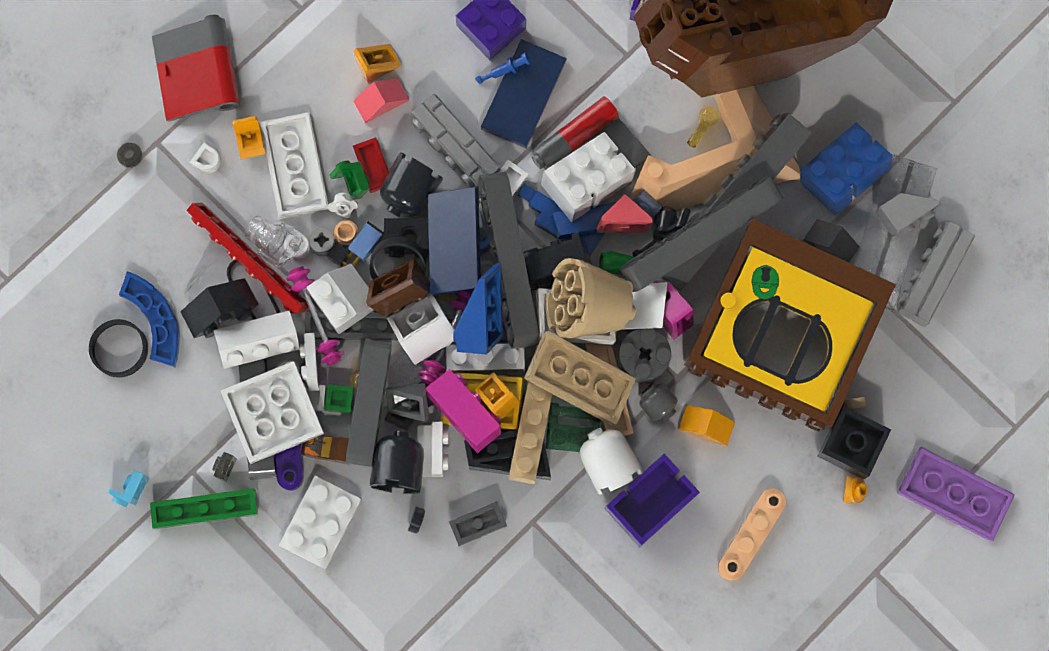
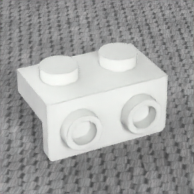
[417,422,448,477]

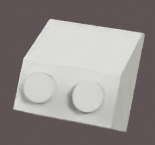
[306,264,374,335]
[387,292,454,365]

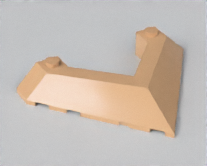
[630,86,801,211]

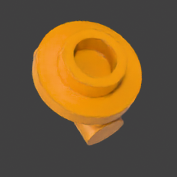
[843,476,868,503]

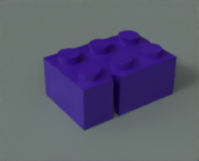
[605,454,700,548]

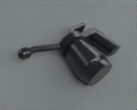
[632,206,691,257]

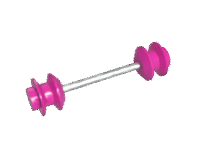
[286,266,345,366]
[418,291,473,385]

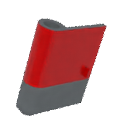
[152,14,240,122]

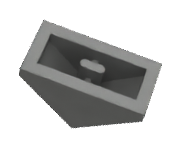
[803,219,860,262]
[385,383,429,422]

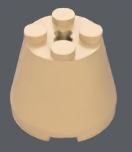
[545,258,636,338]

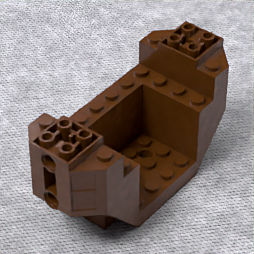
[633,0,893,98]

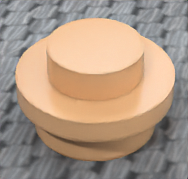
[333,220,359,246]

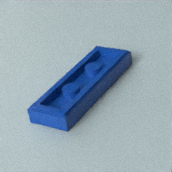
[551,202,616,240]

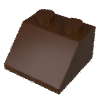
[366,258,430,316]

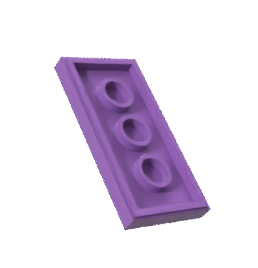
[897,447,1015,542]

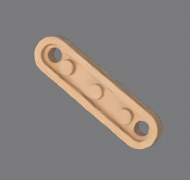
[718,488,786,581]

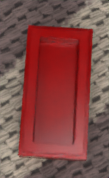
[353,137,389,194]

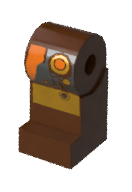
[301,436,349,465]

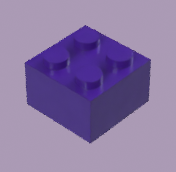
[455,0,527,60]

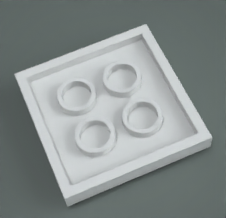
[221,361,324,464]

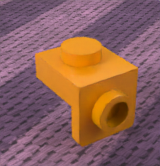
[232,116,266,159]

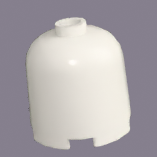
[579,428,644,495]

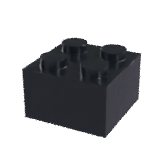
[817,406,891,479]

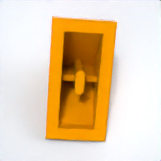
[353,44,402,83]
[475,372,520,419]
[678,405,735,447]

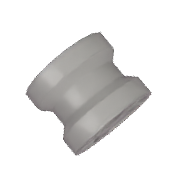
[309,227,336,257]

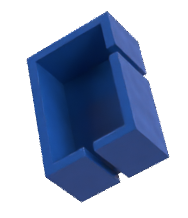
[800,122,892,216]

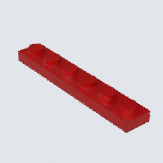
[186,202,309,314]

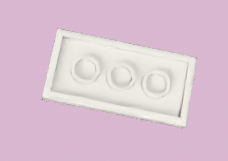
[260,112,328,219]

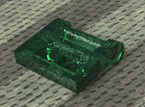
[545,402,601,452]

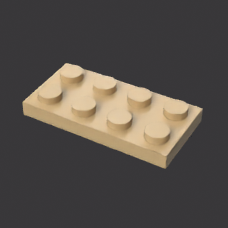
[524,331,636,426]

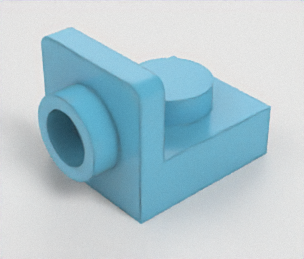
[107,470,149,507]

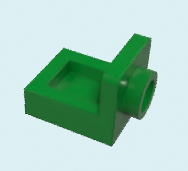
[329,160,370,200]

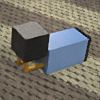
[327,221,384,268]

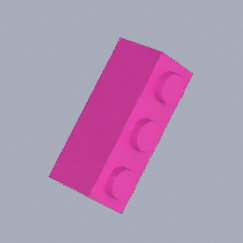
[425,369,502,453]

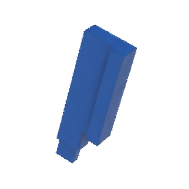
[518,184,605,257]

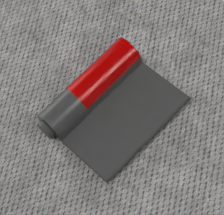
[532,96,651,197]

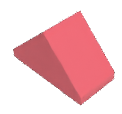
[353,78,409,123]
[597,194,652,233]

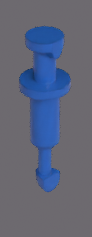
[475,52,531,84]

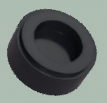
[408,506,425,534]

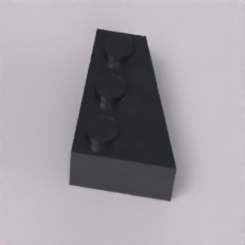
[523,232,592,291]
[464,430,551,481]

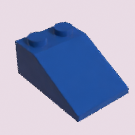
[453,263,503,355]

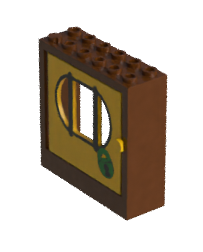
[684,219,896,432]

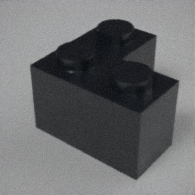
[180,278,259,338]

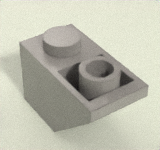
[876,193,939,237]

